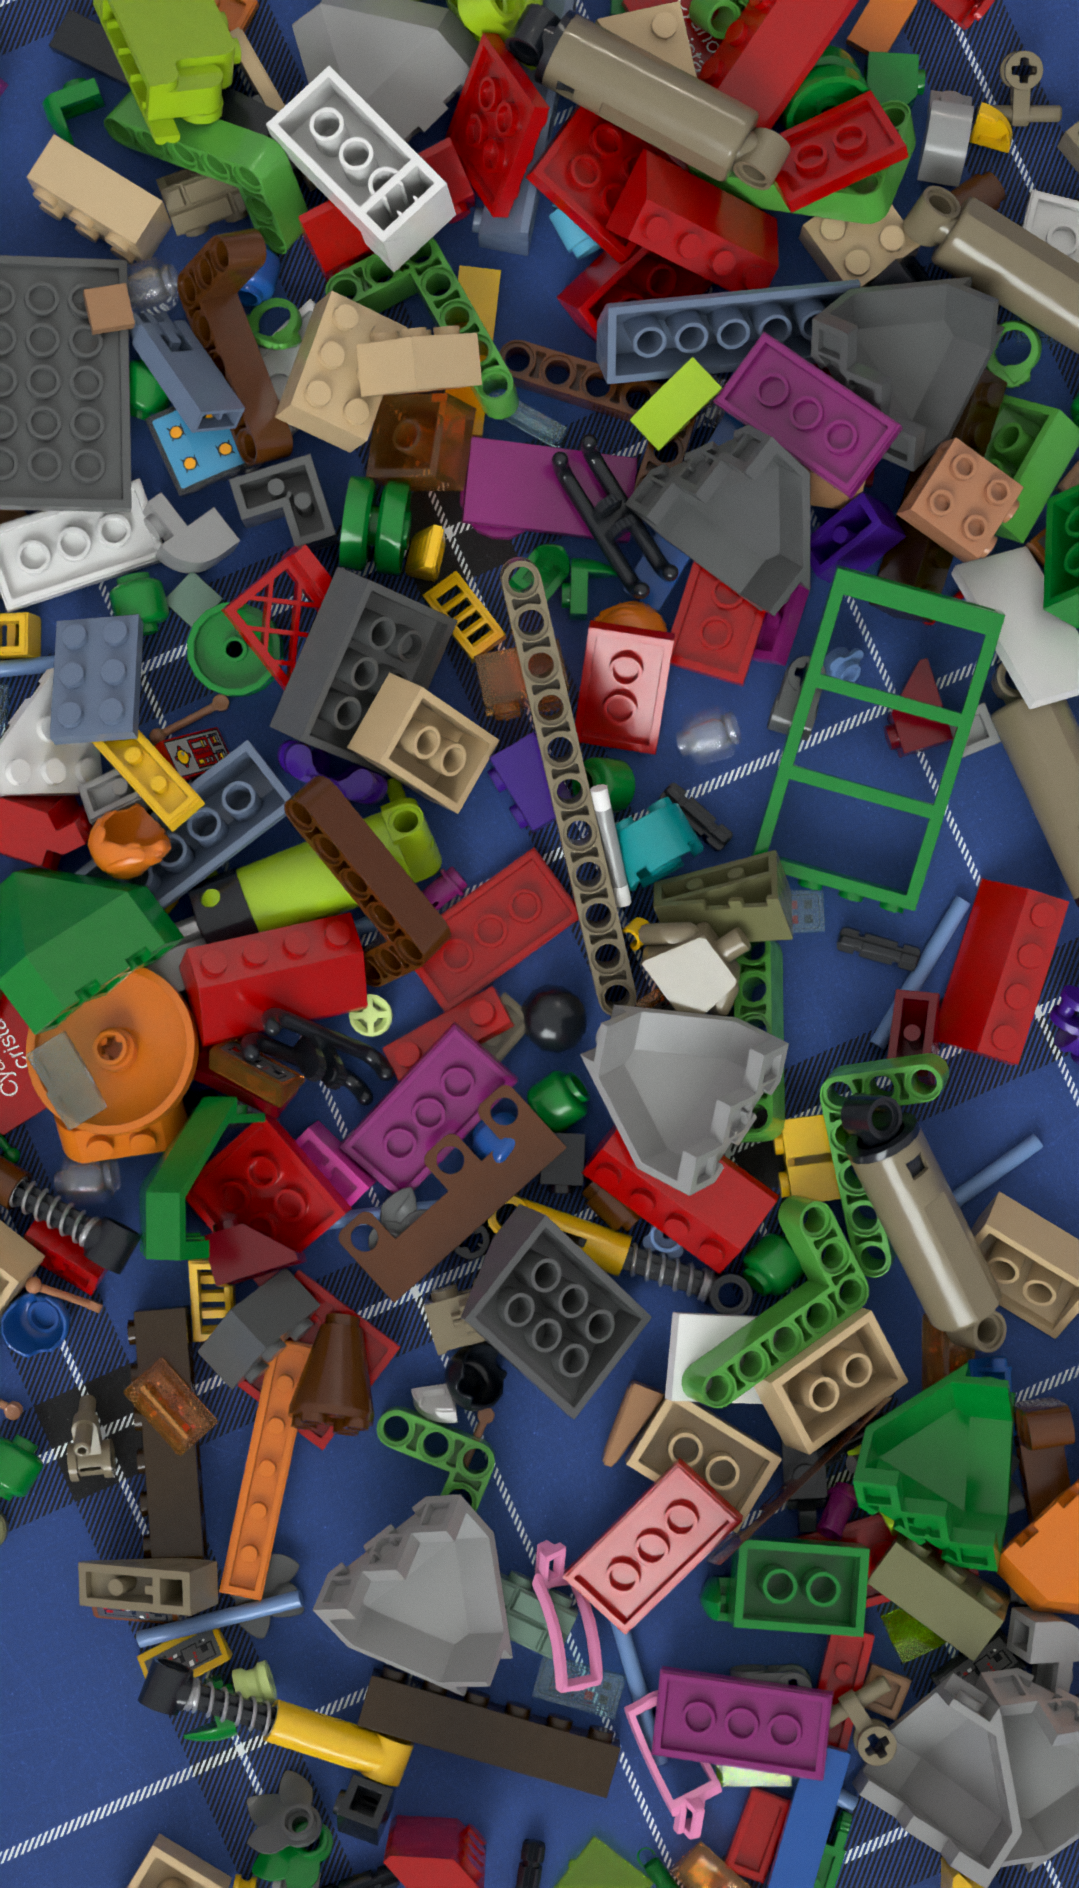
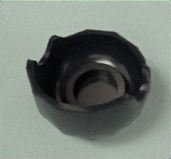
[521,984,587,1053]
[444,1341,507,1412]

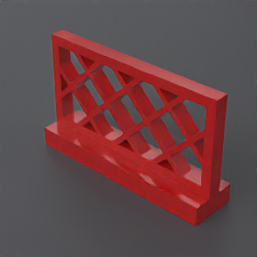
[221,544,332,691]

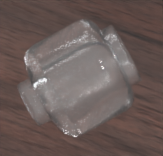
[127,257,179,316]
[676,705,742,766]
[54,1155,121,1207]

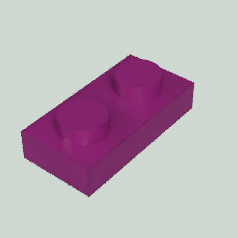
[752,585,811,666]

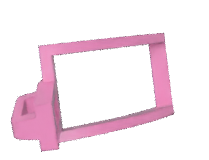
[532,1540,603,1693]
[624,1690,722,1840]

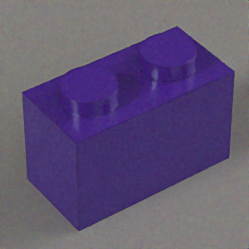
[810,492,906,583]
[487,732,573,834]

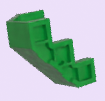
[0,867,185,1035]
[139,1096,265,1261]
[853,1362,1016,1572]

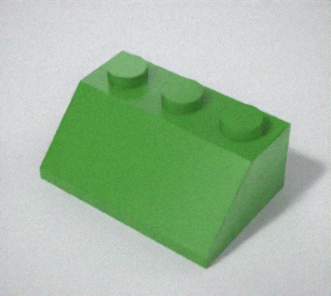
[984,395,1079,544]

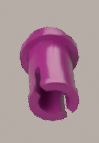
[421,866,468,911]
[816,1482,858,1540]

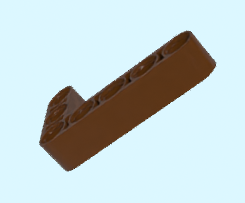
[177,228,293,466]
[499,340,697,491]
[284,775,451,988]
[1013,1396,1075,1525]

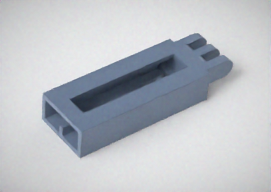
[128,312,245,433]

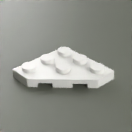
[0,668,102,796]

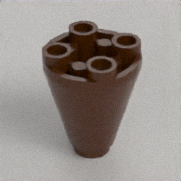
[288,1313,374,1436]

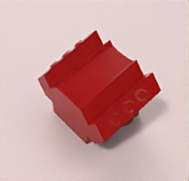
[0,795,93,870]

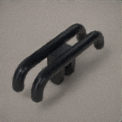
[552,434,679,599]
[240,1007,394,1106]

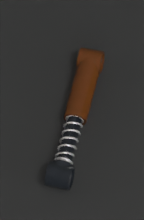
[0,1156,141,1274]

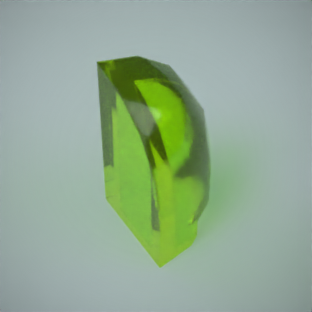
[881,1608,947,1663]

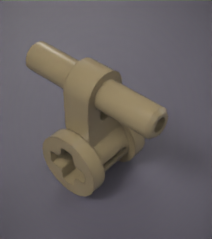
[977,51,1062,127]
[67,1395,116,1482]
[830,1675,897,1766]

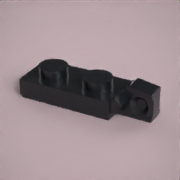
[780,1437,827,1532]

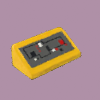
[137,1628,233,1679]

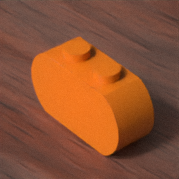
[54,1098,188,1164]

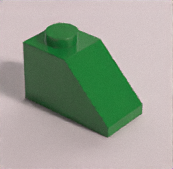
[863,52,926,110]

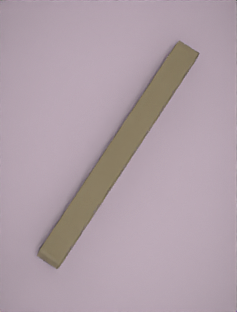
[500,557,636,1015]

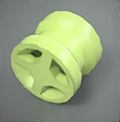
[349,994,393,1037]
[232,1660,277,1704]

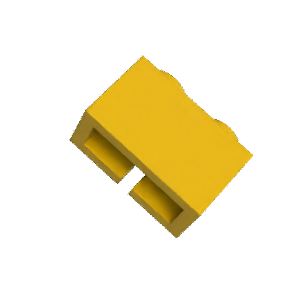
[773,1114,841,1202]

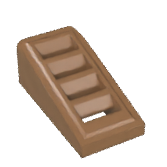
[601,1379,664,1467]

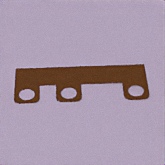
[338,1085,567,1303]
[706,1397,893,1565]

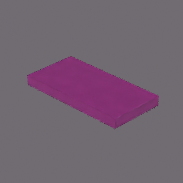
[713,332,903,499]
[461,437,637,544]
[339,1022,518,1194]
[651,1666,834,1781]

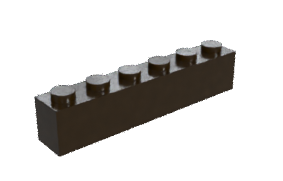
[869,369,1007,623]
[127,1305,209,1560]
[357,1665,621,1798]

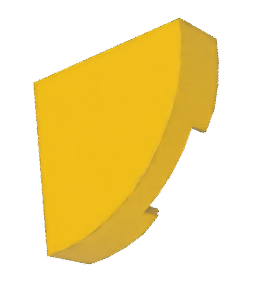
[969,102,1013,154]

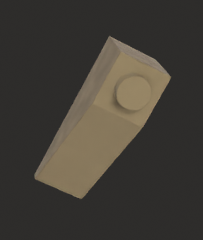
[78,1558,218,1616]

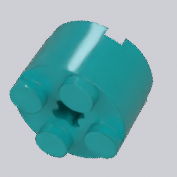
[615,797,704,891]

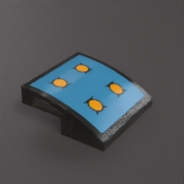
[145,406,262,498]

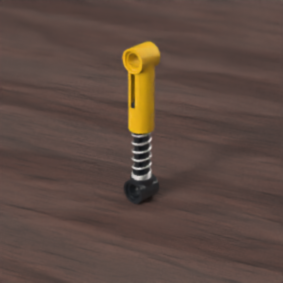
[487,1194,753,1315]
[138,1657,414,1787]

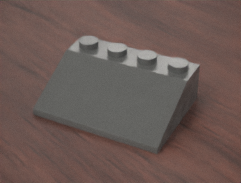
[270,567,458,777]
[461,1204,652,1420]

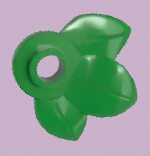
[252,1822,333,1888]

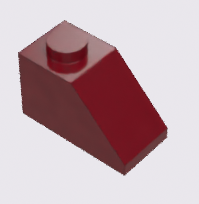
[883,658,953,758]
[887,989,940,1085]
[204,1218,307,1287]

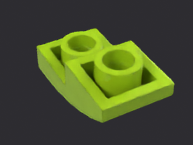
[630,357,722,452]

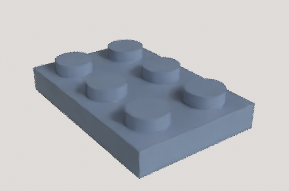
[50,614,144,745]

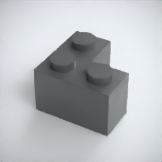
[229,454,339,552]
[197,1268,321,1389]

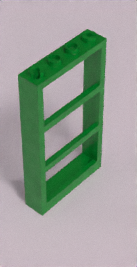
[751,565,1006,914]

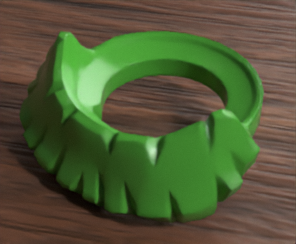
[246,298,302,350]
[986,320,1042,388]

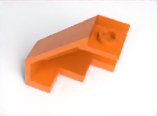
[997,1478,1079,1615]

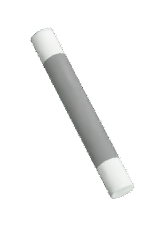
[590,784,632,907]

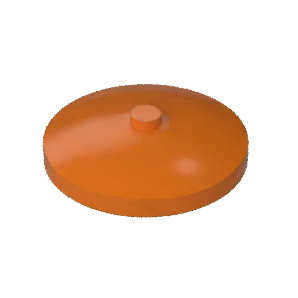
[26,967,199,1136]

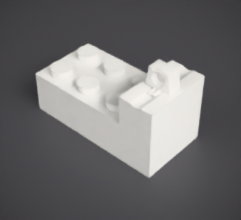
[266,65,456,272]

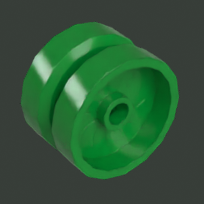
[779,45,870,131]
[339,475,412,577]
[187,602,284,697]

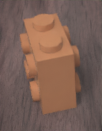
[896,438,1024,563]

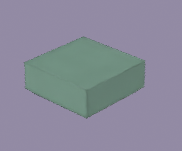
[166,572,224,628]

